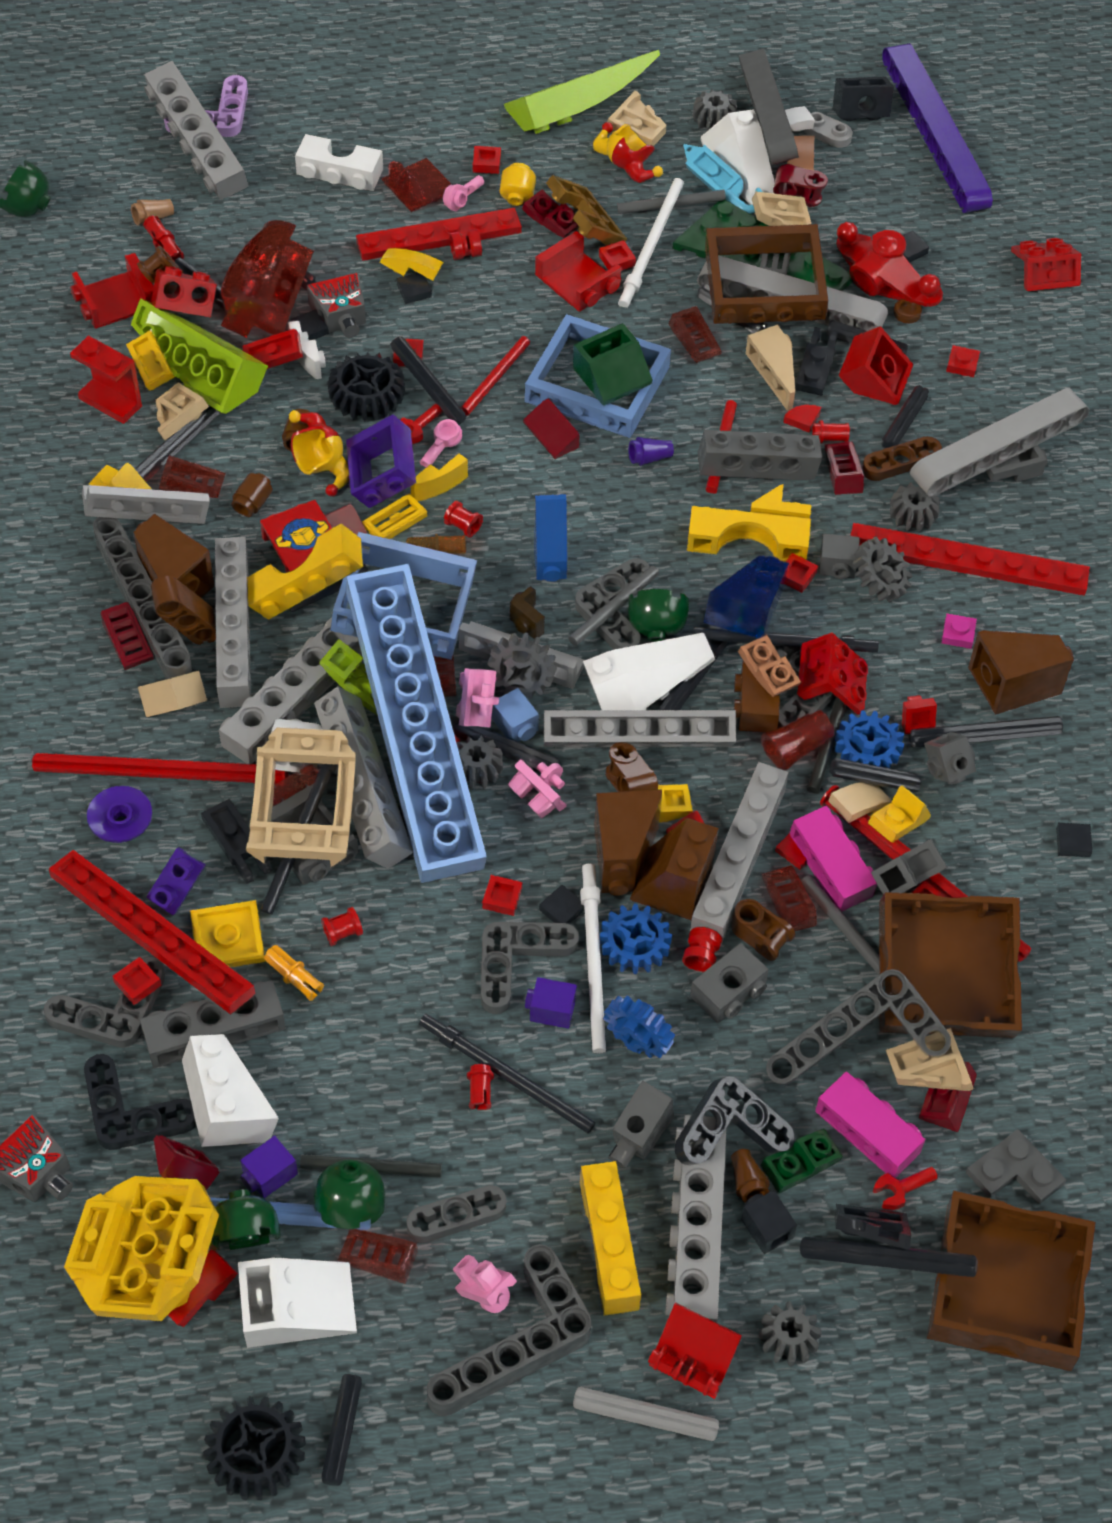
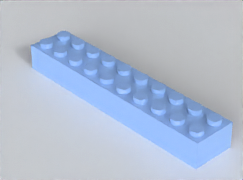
[346,564,487,883]

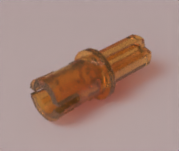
[406,533,466,554]

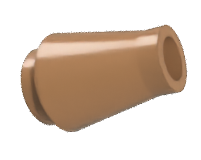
[131,199,174,226]

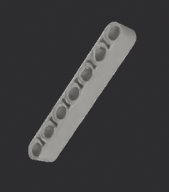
[697,255,888,331]
[910,388,1089,497]

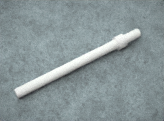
[618,178,684,308]
[580,864,606,1053]

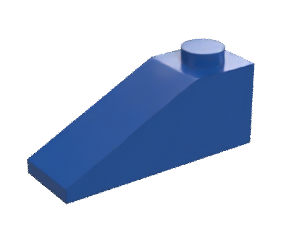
[534,494,567,582]

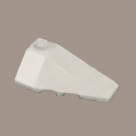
[700,109,774,205]
[583,633,715,710]

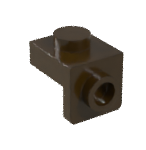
[510,586,545,639]

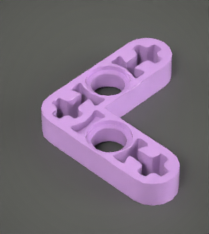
[164,75,248,137]

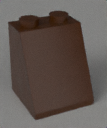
[133,513,214,598]
[968,630,1074,715]
[594,789,662,896]
[630,818,719,921]

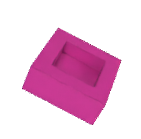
[941,613,977,649]

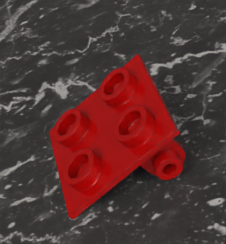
[648,1302,742,1399]

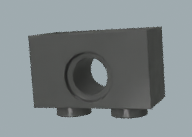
[690,943,769,1023]

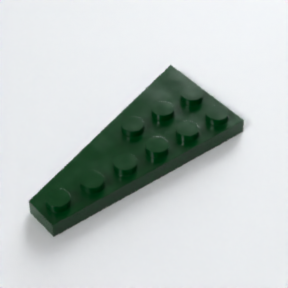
[672,200,853,291]

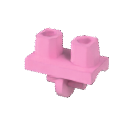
[456,668,499,727]
[508,759,567,818]
[453,1255,517,1313]

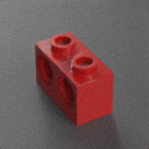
[151,266,217,318]

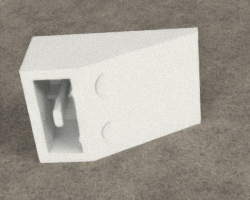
[238,1258,357,1348]

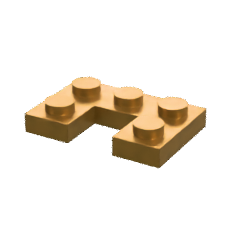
[546,175,627,245]

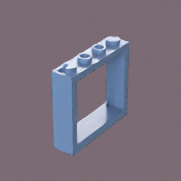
[525,314,671,438]
[330,532,477,660]

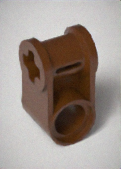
[137,246,184,294]
[605,743,658,792]
[731,899,796,961]

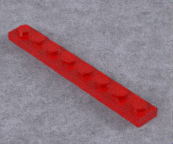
[851,522,1090,596]
[49,850,256,1015]

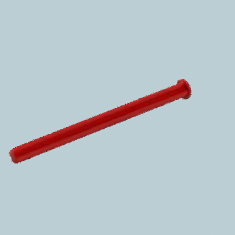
[32,753,288,788]
[820,785,1031,962]

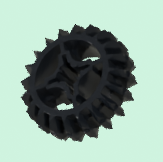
[327,351,405,422]
[203,1396,306,1501]

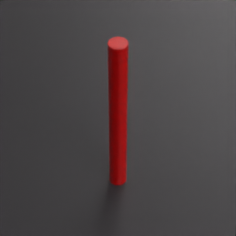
[460,336,530,416]
[706,400,737,494]

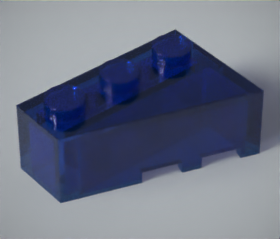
[703,555,789,638]

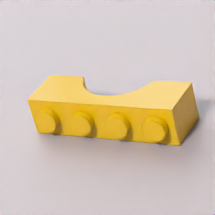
[687,506,811,562]
[247,524,363,620]
[580,1161,641,1315]

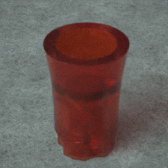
[761,710,834,771]

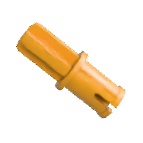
[264,945,324,1001]

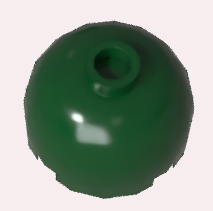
[0,160,51,218]
[628,589,689,642]
[314,1160,385,1229]
[209,1190,281,1250]

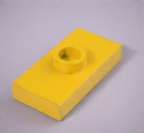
[126,330,174,391]

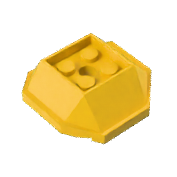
[64,1176,219,1321]

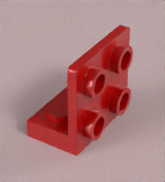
[1011,238,1081,291]
[797,632,868,714]

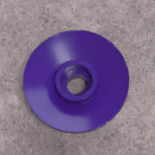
[87,786,152,843]

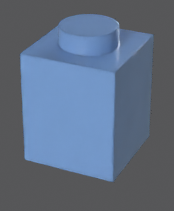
[492,688,539,742]

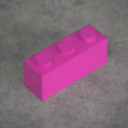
[790,805,877,912]
[815,1071,926,1178]

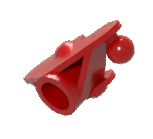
[836,222,943,307]

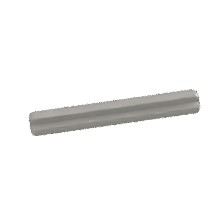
[573,1387,719,1441]

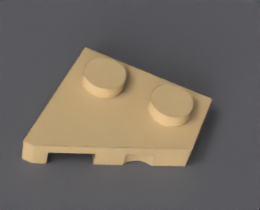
[608,91,666,146]
[752,191,811,226]
[156,383,209,441]
[886,1028,973,1091]

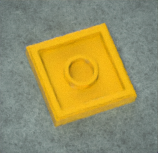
[190,900,265,967]

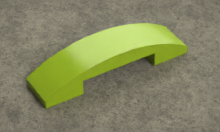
[319,639,378,716]

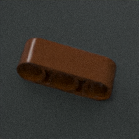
[151,576,216,645]

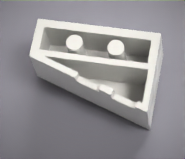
[182,1034,279,1147]

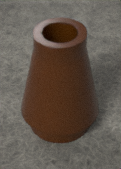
[730,1149,770,1203]

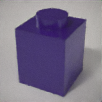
[525,977,577,1029]
[240,1135,298,1199]

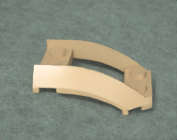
[246,727,356,867]

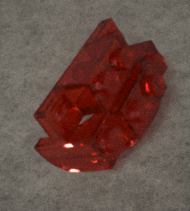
[221,220,314,338]

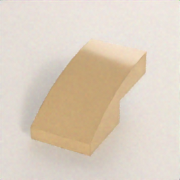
[829,782,892,823]

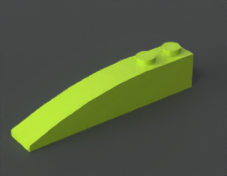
[504,50,660,134]
[131,298,268,414]

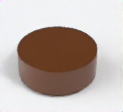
[893,299,922,324]

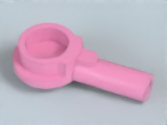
[443,175,484,212]
[420,419,462,467]

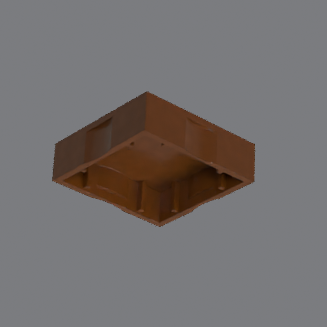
[879,892,1022,1038]
[927,1190,1096,1371]

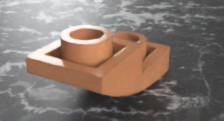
[787,136,815,170]
[738,635,801,697]

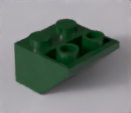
[573,323,653,406]

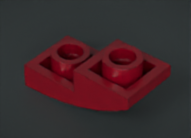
[522,189,579,238]

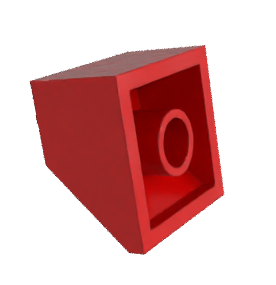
[838,326,914,405]

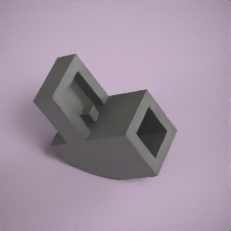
[871,839,948,894]

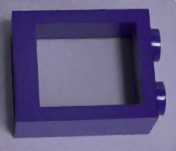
[346,414,416,508]

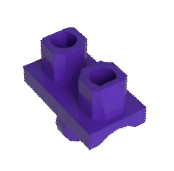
[146,847,206,916]

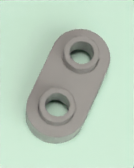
[803,112,853,148]

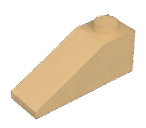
[746,325,795,411]

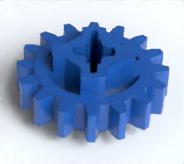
[835,710,904,769]
[599,904,672,974]
[603,996,675,1058]

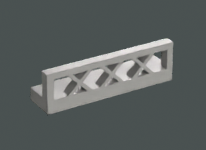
[82,485,210,524]
[459,621,585,689]

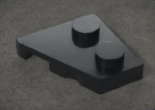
[834,1204,911,1250]

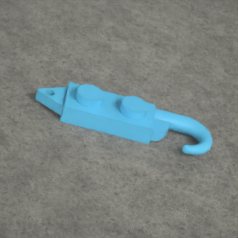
[683,144,763,214]

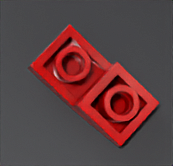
[168,1249,238,1327]

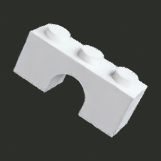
[295,134,383,191]

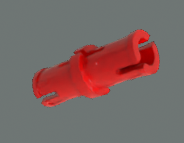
[143,215,185,262]

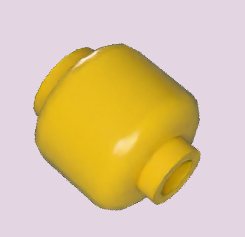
[499,163,536,206]

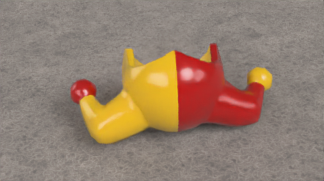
[593,122,663,183]
[289,410,350,497]

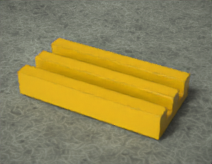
[362,493,427,539]

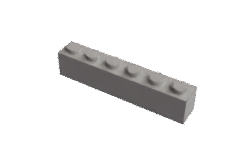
[690,762,789,944]

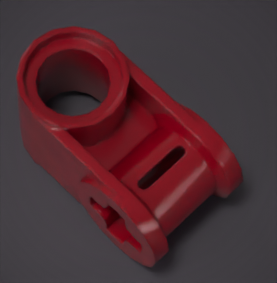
[773,164,828,207]

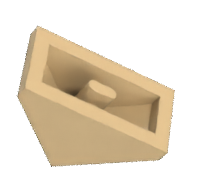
[138,670,207,717]

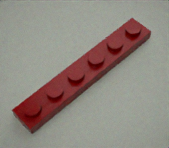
[356,208,522,261]

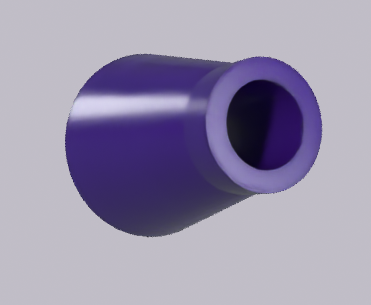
[628,437,674,466]

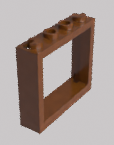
[705,224,829,324]

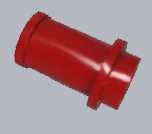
[812,420,850,444]
[467,1064,494,1110]

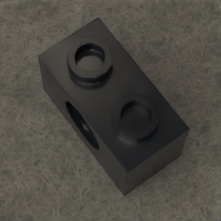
[832,77,894,121]

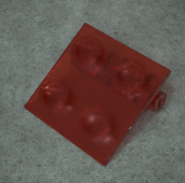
[382,158,452,212]

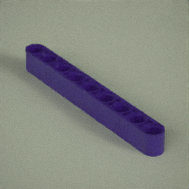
[882,43,993,213]

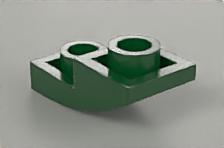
[760,1128,843,1193]

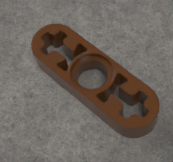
[862,436,942,481]

